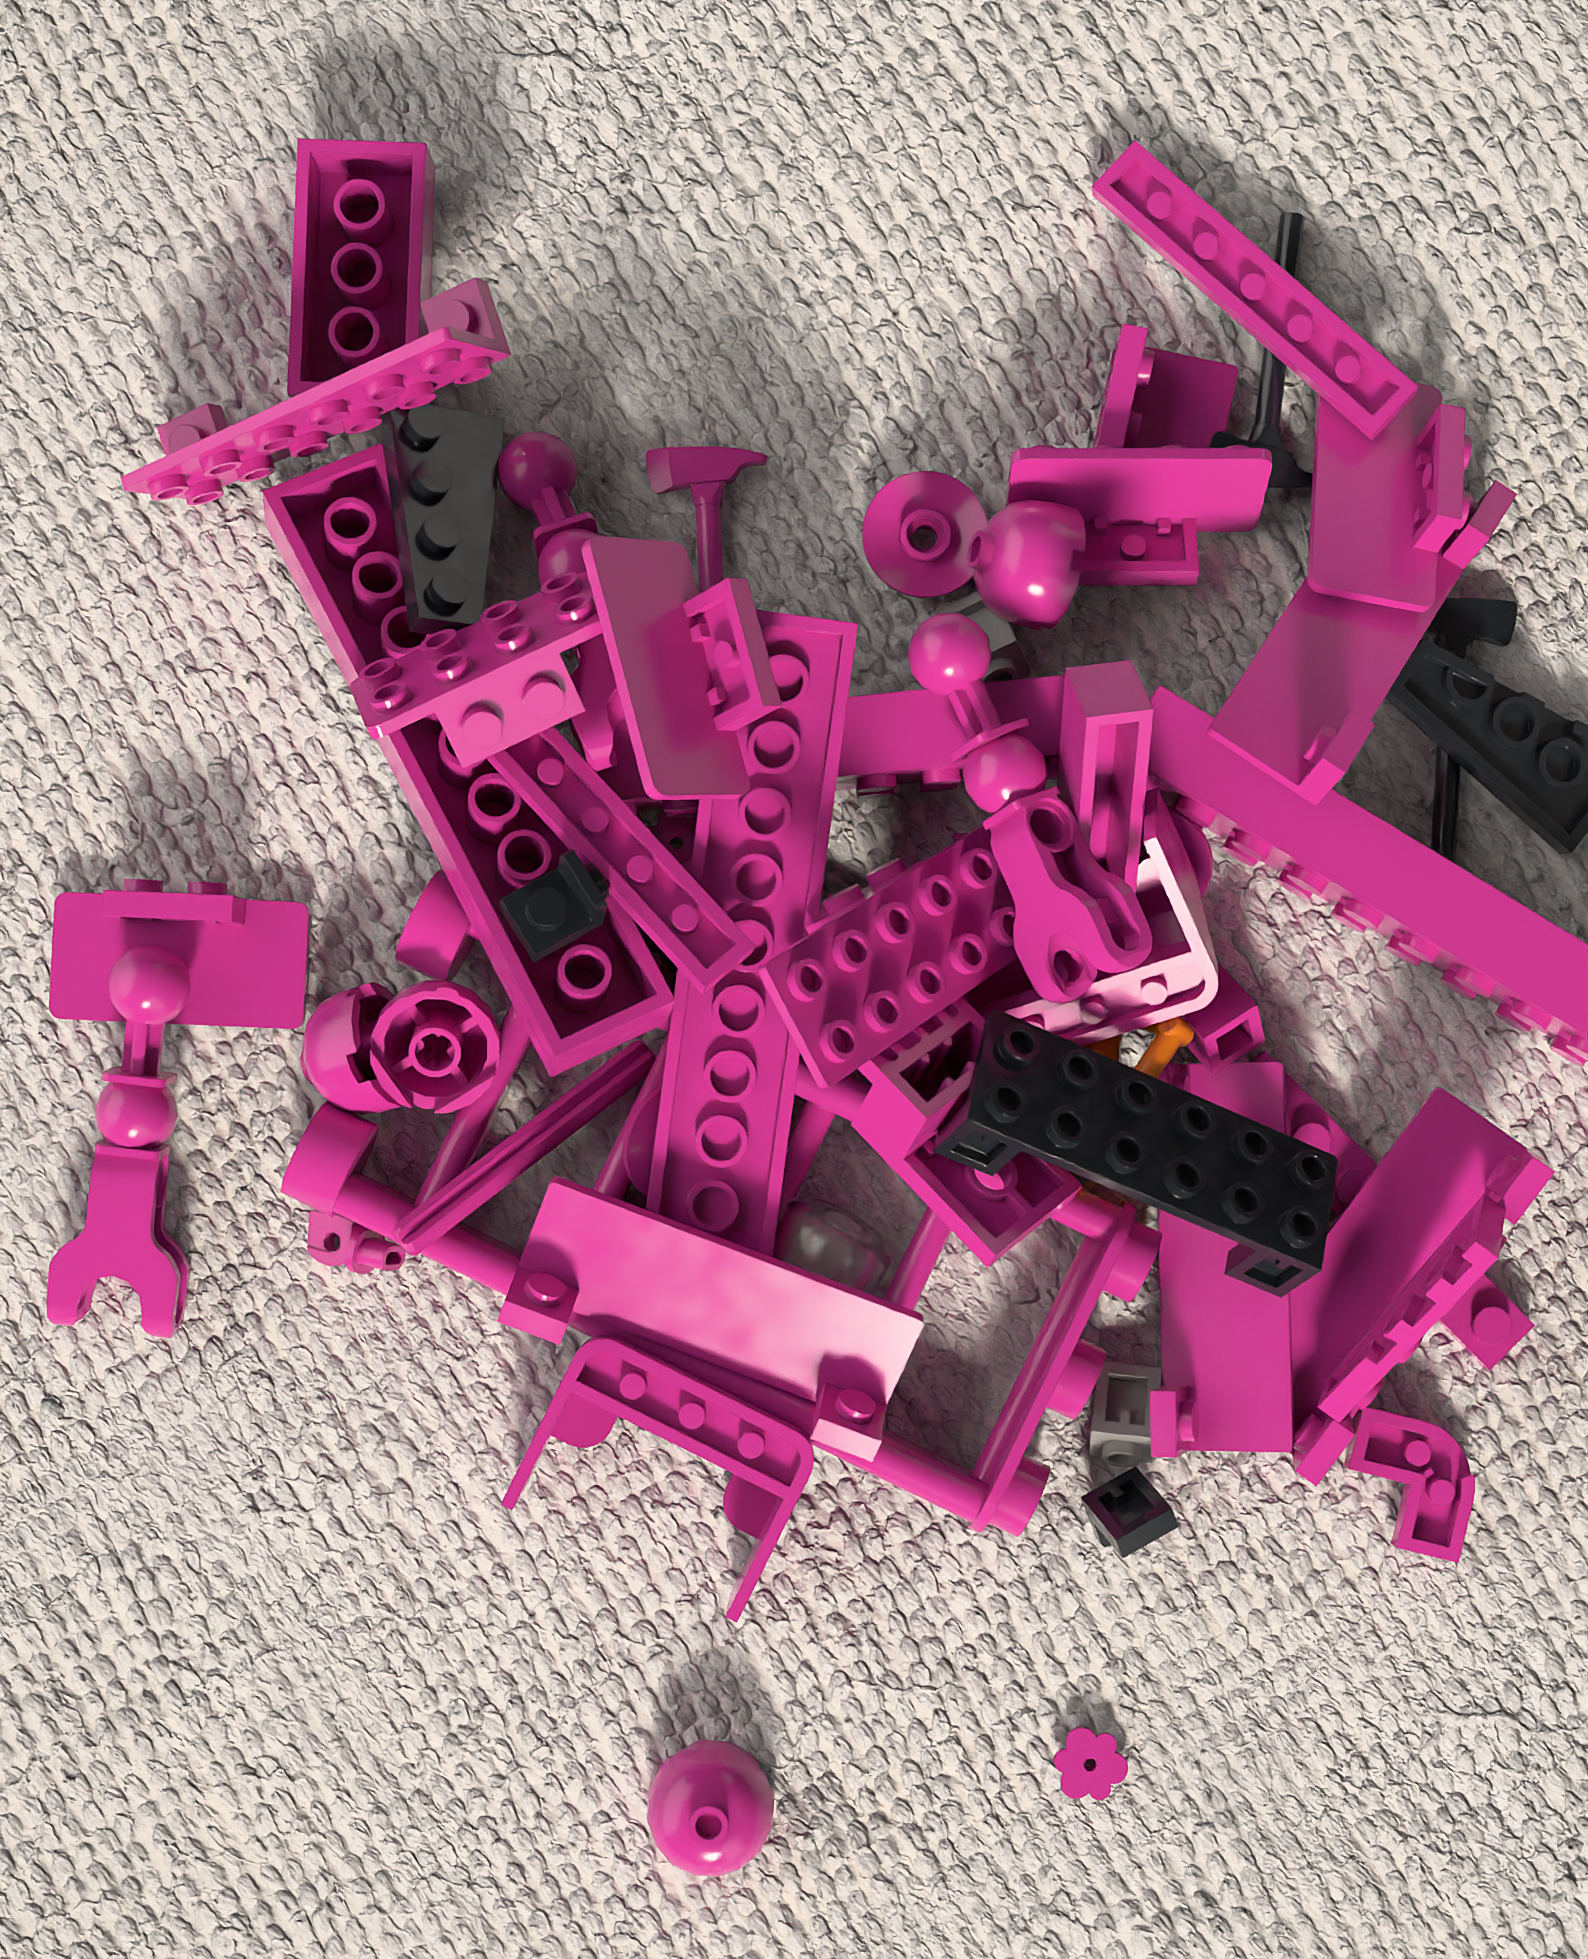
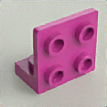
[1092,323,1238,448]

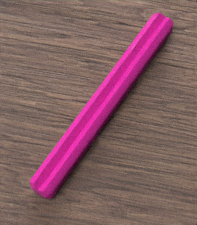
[393,1040,656,1256]

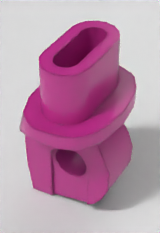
[307,1210,406,1275]

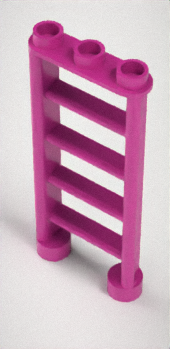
[280,869,1162,1537]

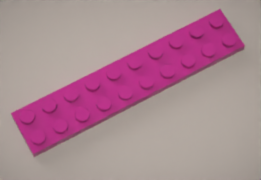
[646,610,858,1257]

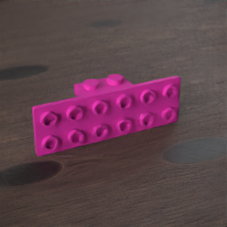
[758,824,1018,1089]

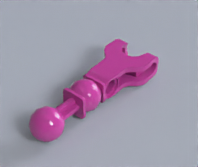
[498,431,625,772]
[907,613,1153,1003]
[46,944,191,1338]

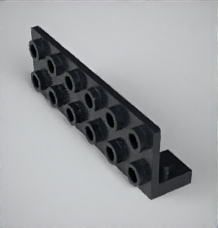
[933,1009,1338,1298]

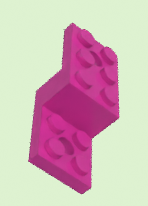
[850,996,1082,1268]

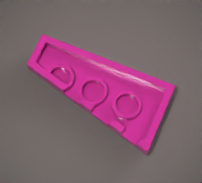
[1318,1193,1507,1423]

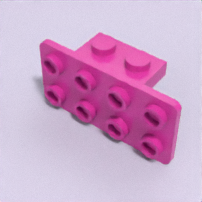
[1307,382,1472,612]
[1005,445,1272,586]
[581,535,782,800]
[349,572,603,769]
[49,879,311,1029]

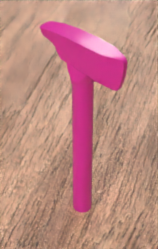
[645,446,768,594]

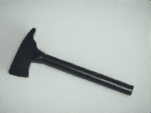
[1208,212,1313,488]
[1426,598,1518,864]

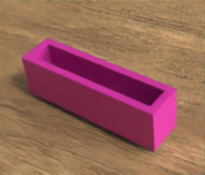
[1057,660,1154,895]

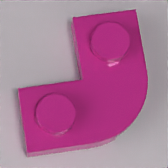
[1344,1406,1475,1563]

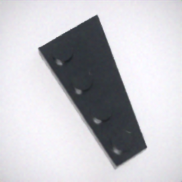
[380,404,505,634]
[1385,638,1588,855]

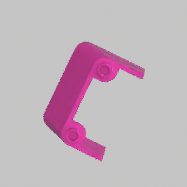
[962,787,1219,1046]
[500,1335,814,1623]

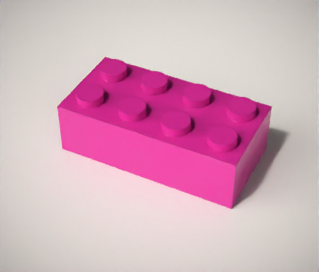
[287,138,436,398]

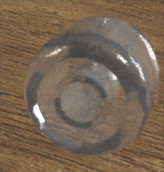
[772,1194,893,1296]

